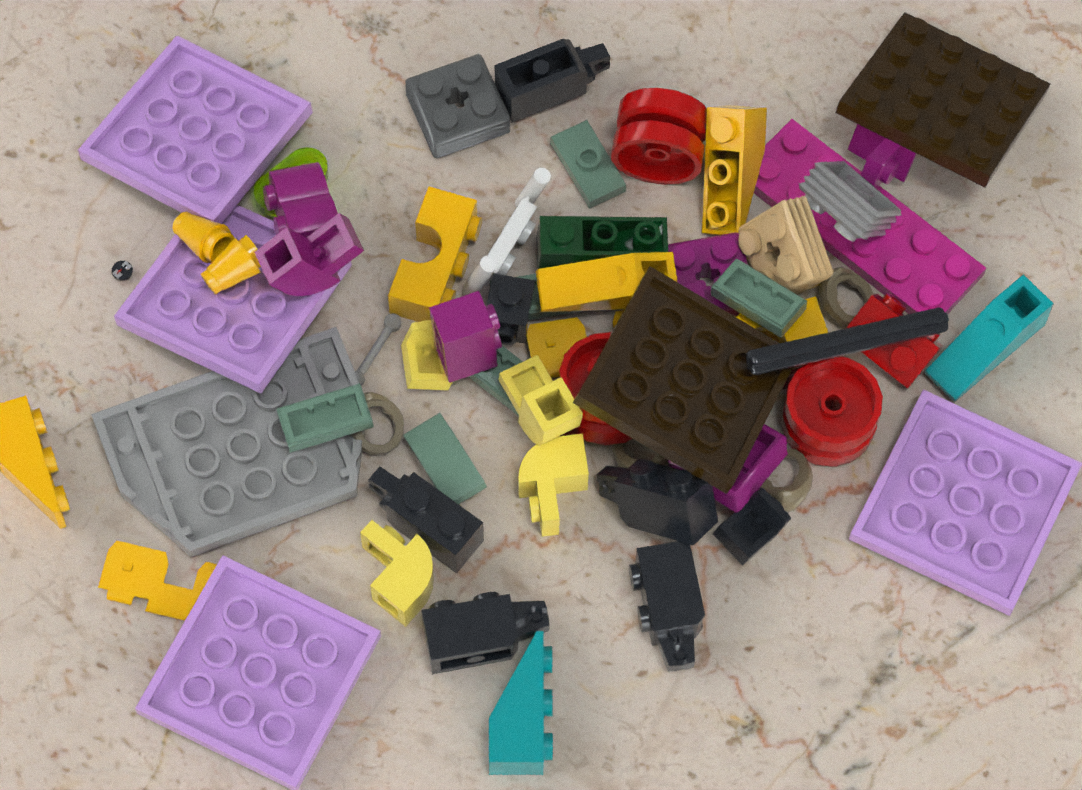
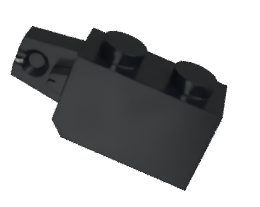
[494,39,611,123]
[596,459,718,546]
[368,466,484,573]
[629,541,705,672]
[421,592,550,675]

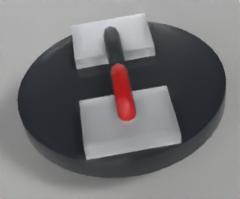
[111,261,133,281]

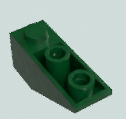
[536,216,668,269]

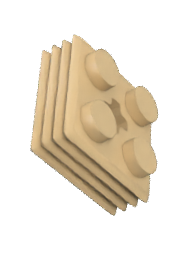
[738,196,834,295]

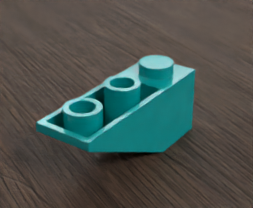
[924,274,1054,403]
[489,631,553,775]

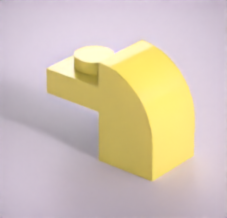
[498,355,583,446]
[518,434,589,537]
[360,520,434,627]

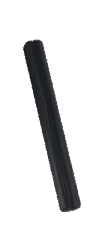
[746,307,949,376]

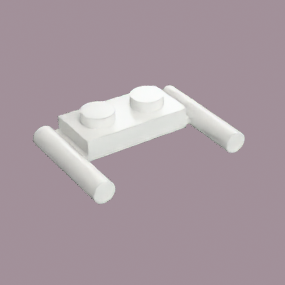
[462,168,551,295]

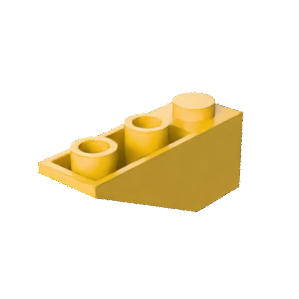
[702,105,767,235]
[536,252,677,312]
[0,395,70,529]

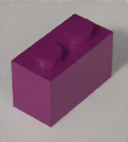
[429,291,502,383]

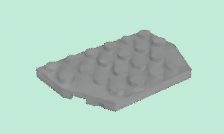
[91,327,365,557]

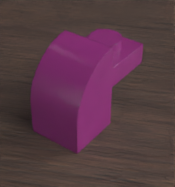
[847,124,916,189]
[255,213,364,296]

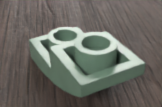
[403,413,487,504]

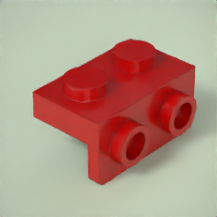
[845,293,943,389]

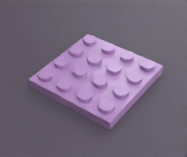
[78,36,313,223]
[114,205,352,393]
[849,389,1082,616]
[135,555,381,790]

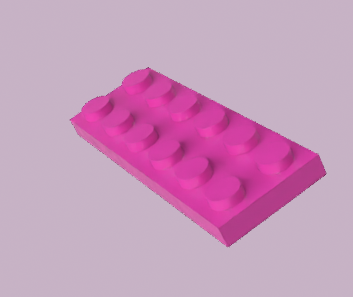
[754,119,986,314]

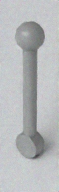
[355,313,401,386]

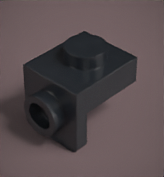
[487,274,535,345]
[713,487,791,566]

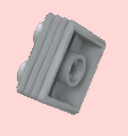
[799,161,901,242]

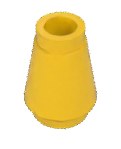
[172,212,234,263]
[200,235,261,295]

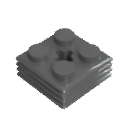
[405,54,510,158]

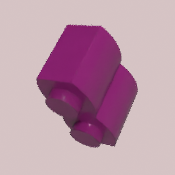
[263,162,338,238]

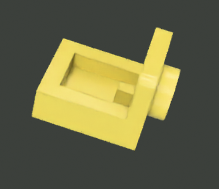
[401,320,453,390]

